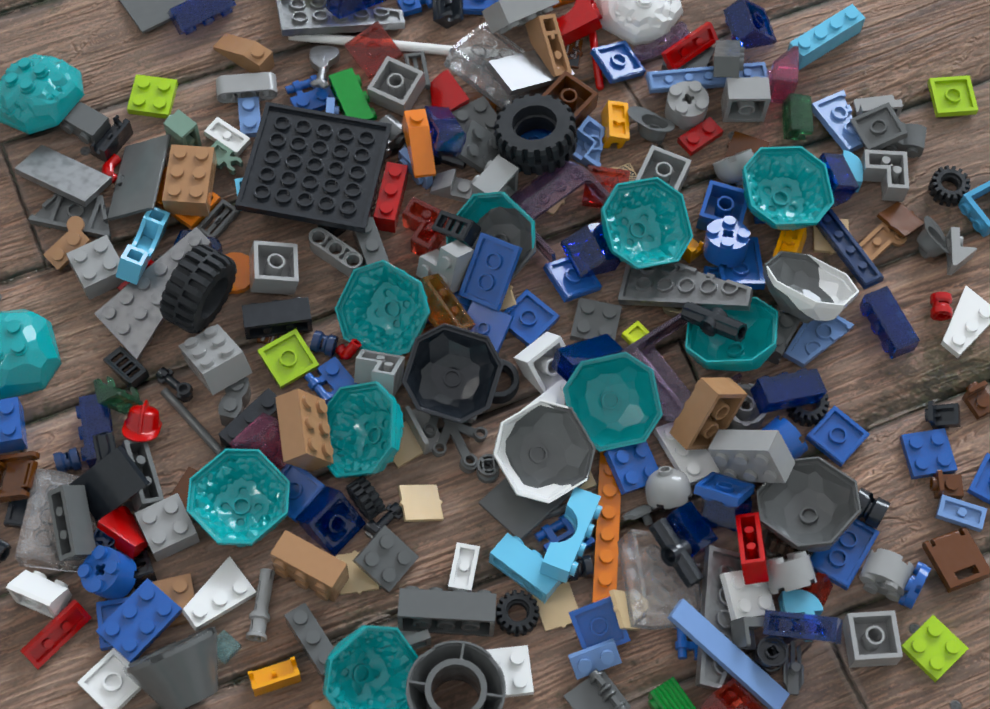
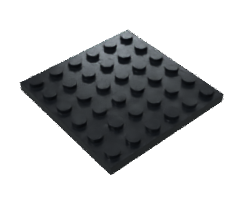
[235,102,392,233]

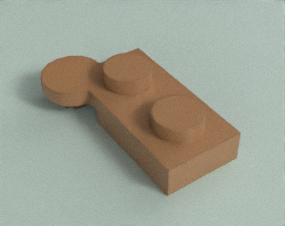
[43,216,92,271]
[859,222,907,262]

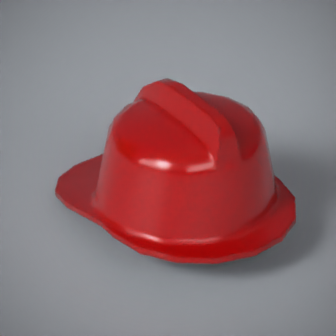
[122,400,162,442]

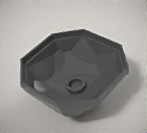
[756,456,861,552]

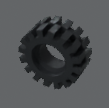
[928,165,970,207]
[786,383,830,427]
[346,476,386,521]
[496,590,539,637]

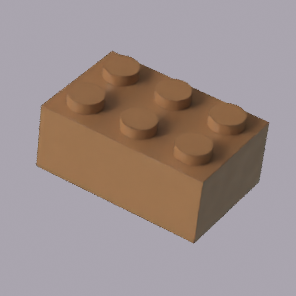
[162,144,217,217]
[669,377,748,450]
[275,388,334,472]
[270,530,349,602]

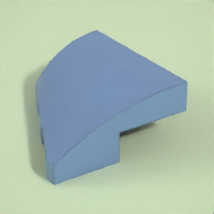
[572,115,605,170]

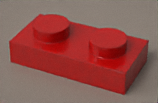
[677,117,723,156]

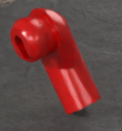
[101,154,122,184]
[335,339,361,360]

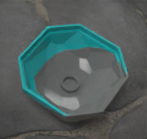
[446,191,536,283]

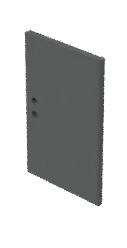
[118,0,212,34]
[107,134,171,221]
[478,477,590,540]

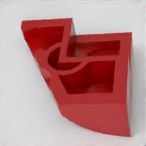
[430,69,469,125]
[97,506,148,559]

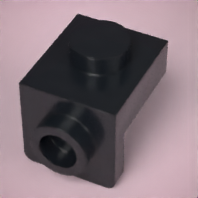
[925,400,961,430]

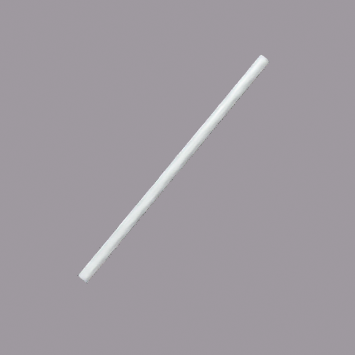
[288,34,523,60]

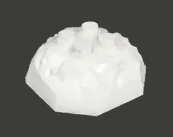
[594,0,683,46]

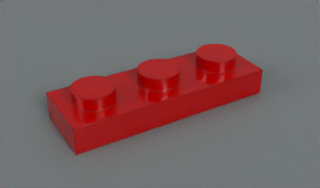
[661,22,719,70]
[20,599,92,669]

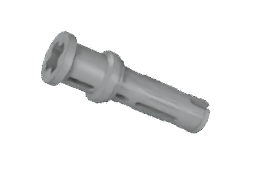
[245,568,275,642]

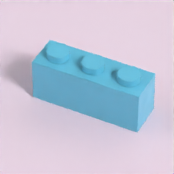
[489,532,562,604]

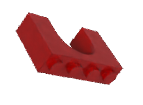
[557,0,603,46]

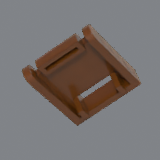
[0,451,40,503]
[922,527,990,593]

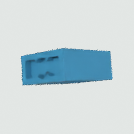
[958,181,990,237]

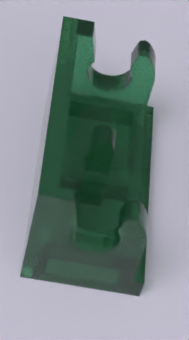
[782,93,814,140]
[93,376,143,415]

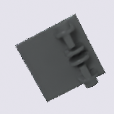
[563,669,631,709]

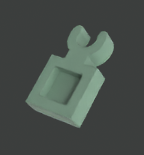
[211,140,243,175]

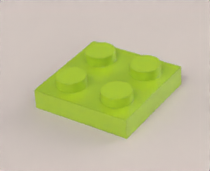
[127,74,178,119]
[928,75,978,117]
[257,329,319,389]
[901,615,969,682]

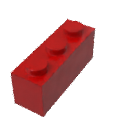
[373,162,408,233]
[735,512,769,585]

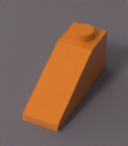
[402,109,436,178]

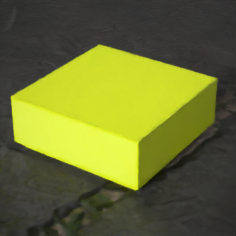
[621,321,650,351]

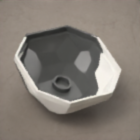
[763,251,859,323]
[493,399,596,504]

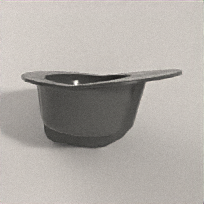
[627,106,675,144]
[917,216,950,258]

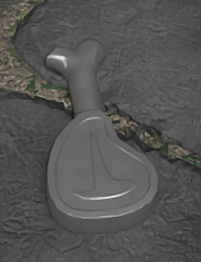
[309,46,340,89]

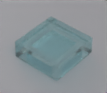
[217,630,242,664]

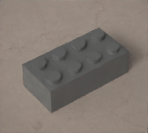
[398,586,496,637]

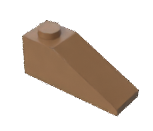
[525,13,572,78]
[213,33,275,73]

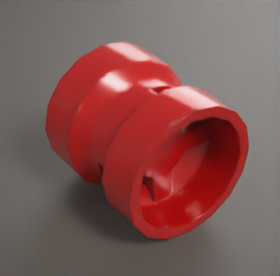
[930,292,953,321]

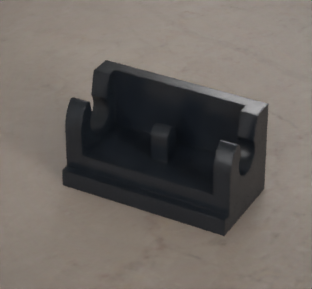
[433,0,464,29]
[90,115,133,162]

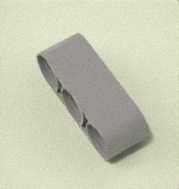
[216,72,278,103]
[309,227,363,277]

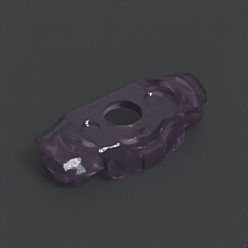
[633,21,690,61]

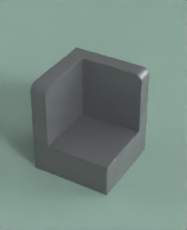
[730,617,765,650]

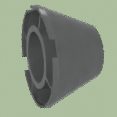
[123,626,218,709]
[406,640,506,709]

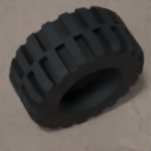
[494,94,578,175]
[160,244,237,334]

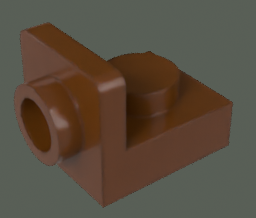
[962,380,990,420]
[930,470,964,499]

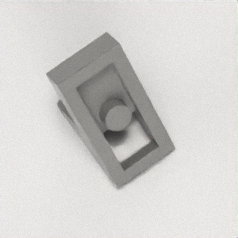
[430,169,472,203]
[946,227,977,275]

